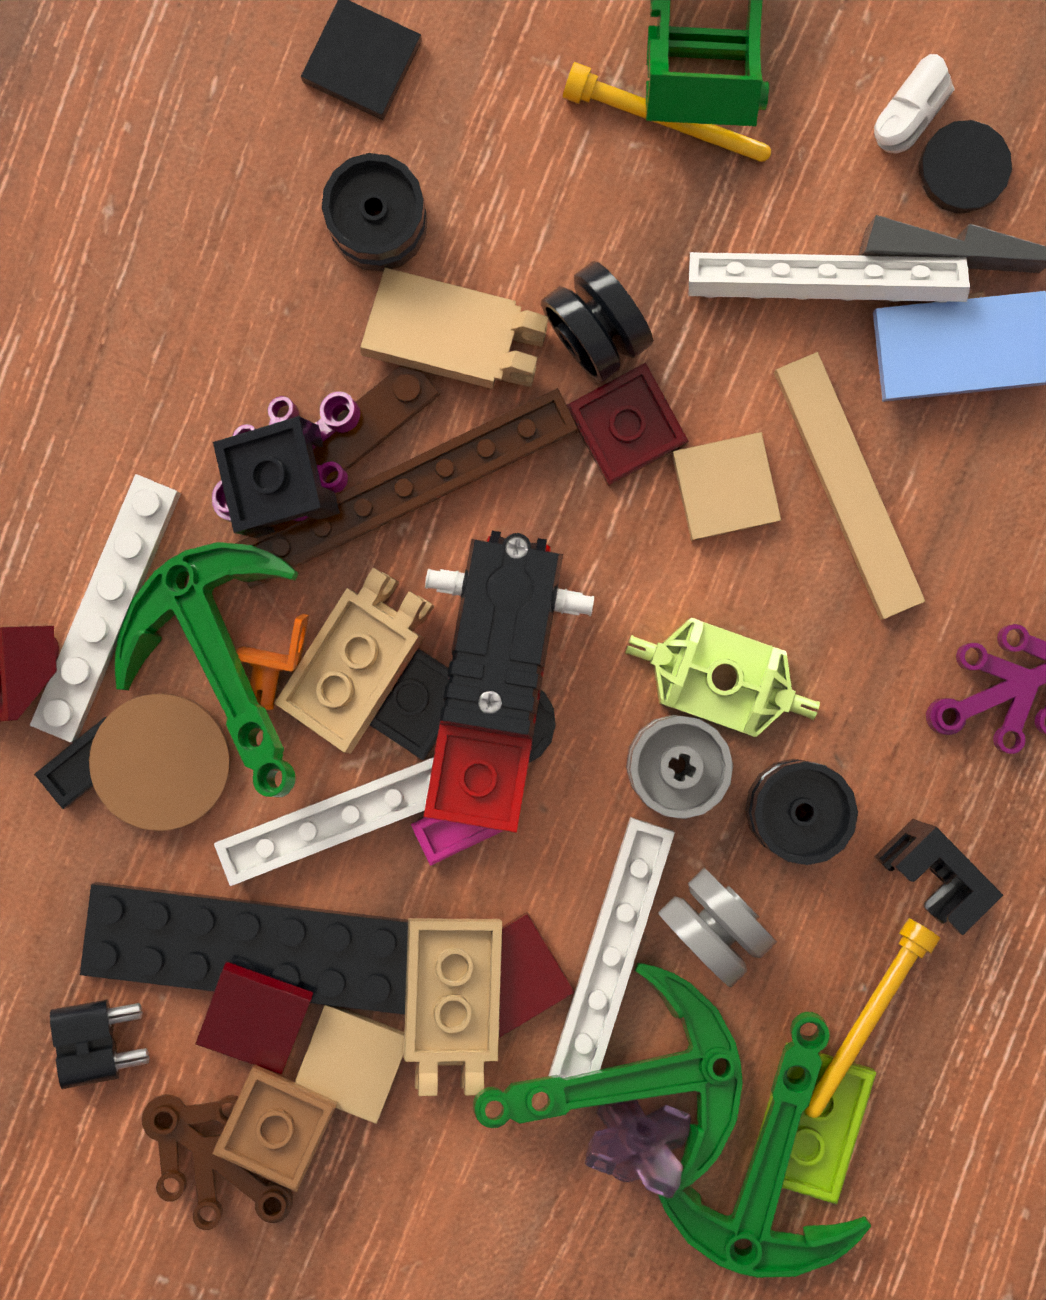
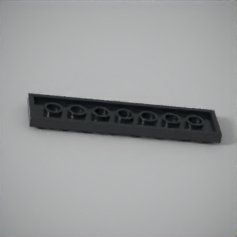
[80,882,408,1015]

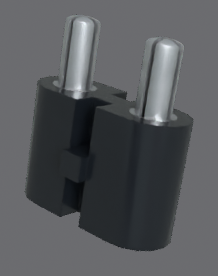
[50,999,149,1089]

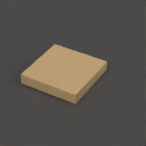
[672,432,781,541]
[295,1005,404,1124]

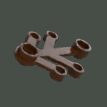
[142,1094,293,1230]

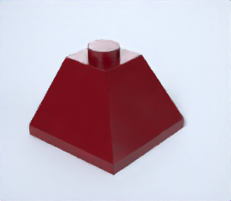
[0,626,59,722]

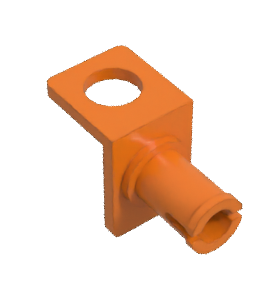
[236,614,309,710]

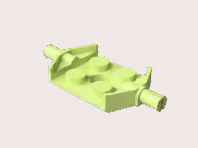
[625,618,820,737]

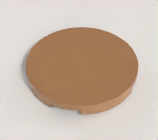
[89,693,230,831]

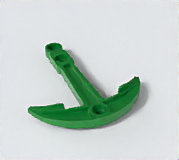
[115,542,299,798]
[473,963,743,1193]
[652,1012,871,1278]

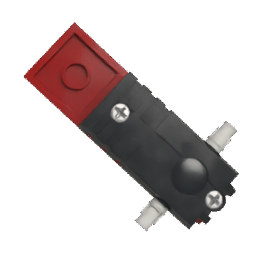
[423,530,594,833]

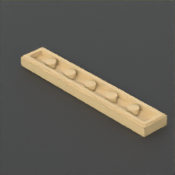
[774,352,925,620]

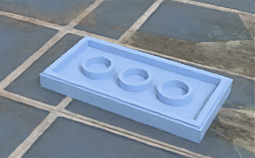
[873,291,1046,402]

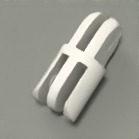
[874,54,955,153]

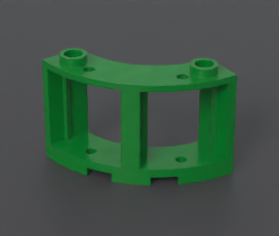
[646,0,769,127]

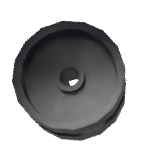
[322,153,428,272]
[541,261,654,383]
[745,758,858,865]

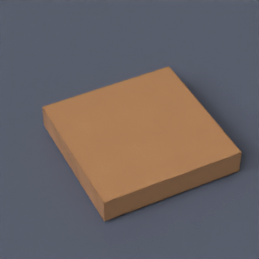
[212,1064,338,1192]

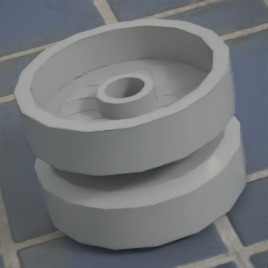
[626,715,733,819]
[658,867,777,988]

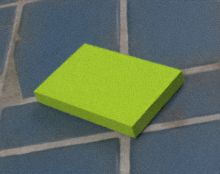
[751,1042,876,1204]

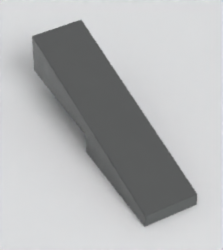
[858,215,1046,273]

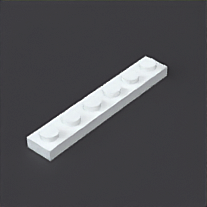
[688,252,970,303]
[30,474,181,743]
[214,757,434,886]
[548,817,675,1078]

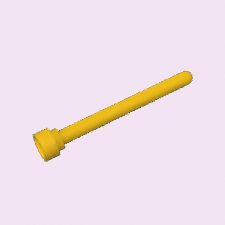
[562,62,771,162]
[804,918,941,1118]

